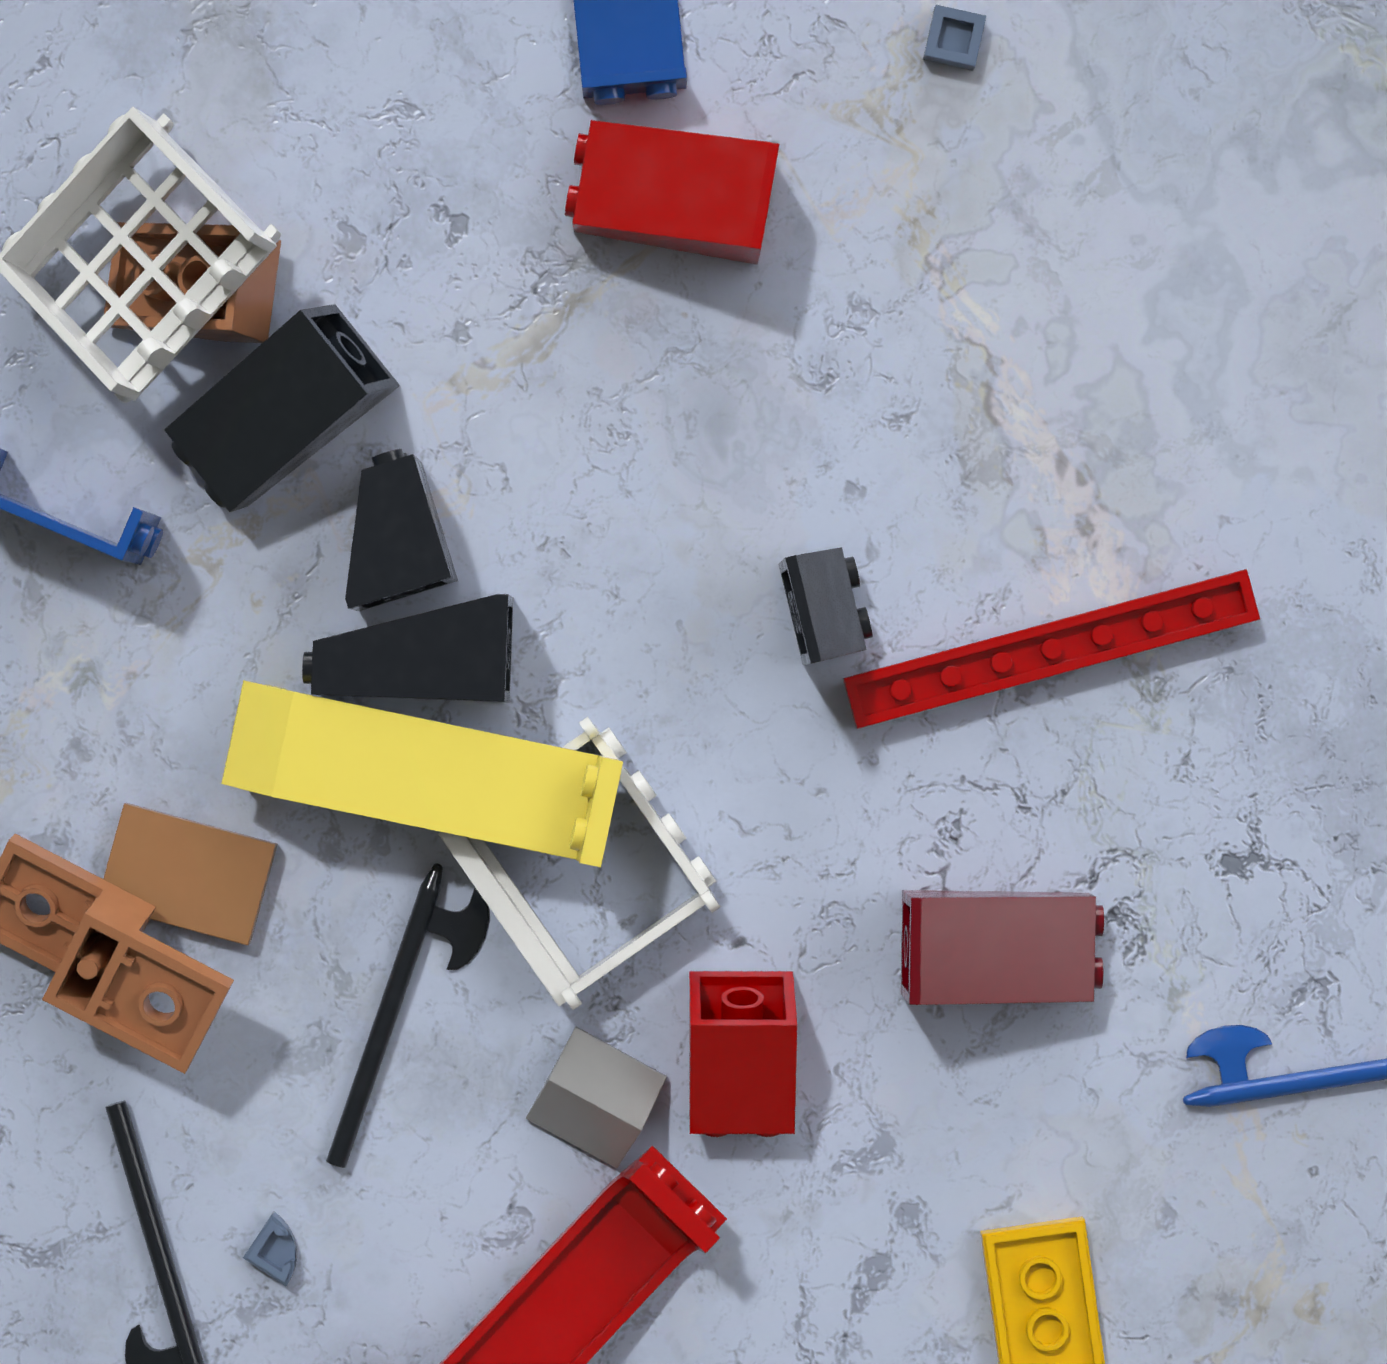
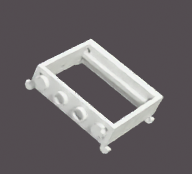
[438,717,721,1010]

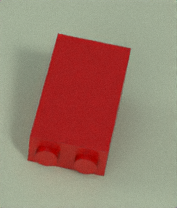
[565,120,780,265]

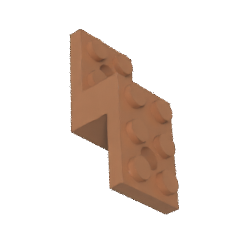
[0,833,234,1074]

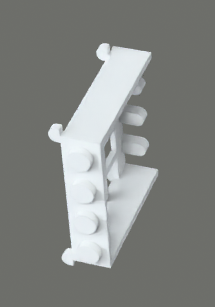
[0,107,281,403]

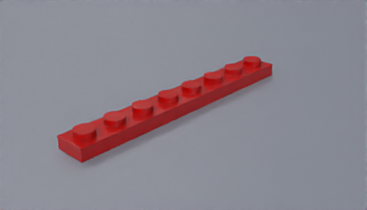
[843,569,1260,729]

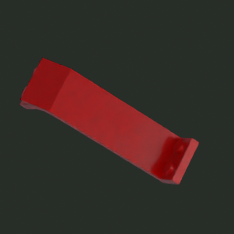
[439,1145,727,1364]

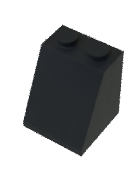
[345,449,458,611]

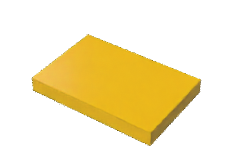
[980,1216,1105,1364]

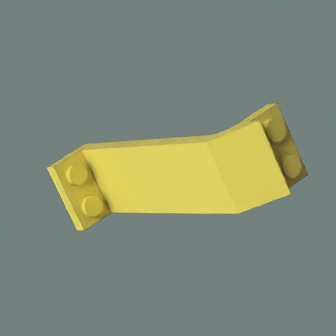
[221,680,623,867]

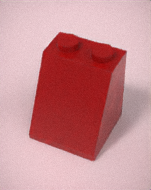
[689,971,797,1137]

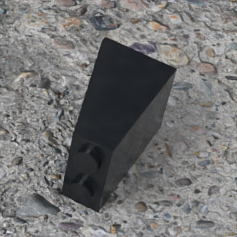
[164,304,400,512]
[302,594,514,702]

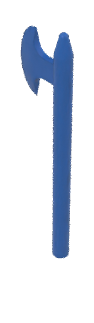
[1183,1025,1387,1107]

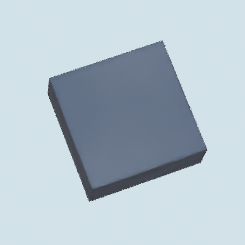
[923,4,986,71]

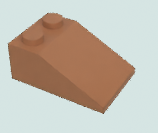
[104,222,281,343]

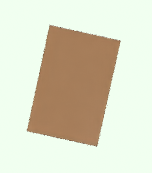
[103,803,278,945]

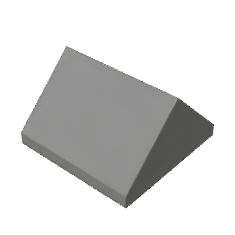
[526,1026,667,1168]

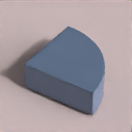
[243,1212,297,1286]

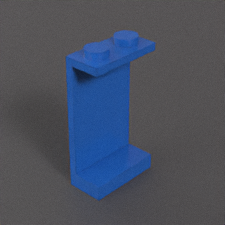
[574,0,687,105]
[0,448,163,565]

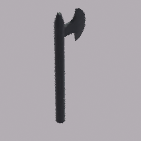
[326,863,489,1168]
[105,1100,204,1364]

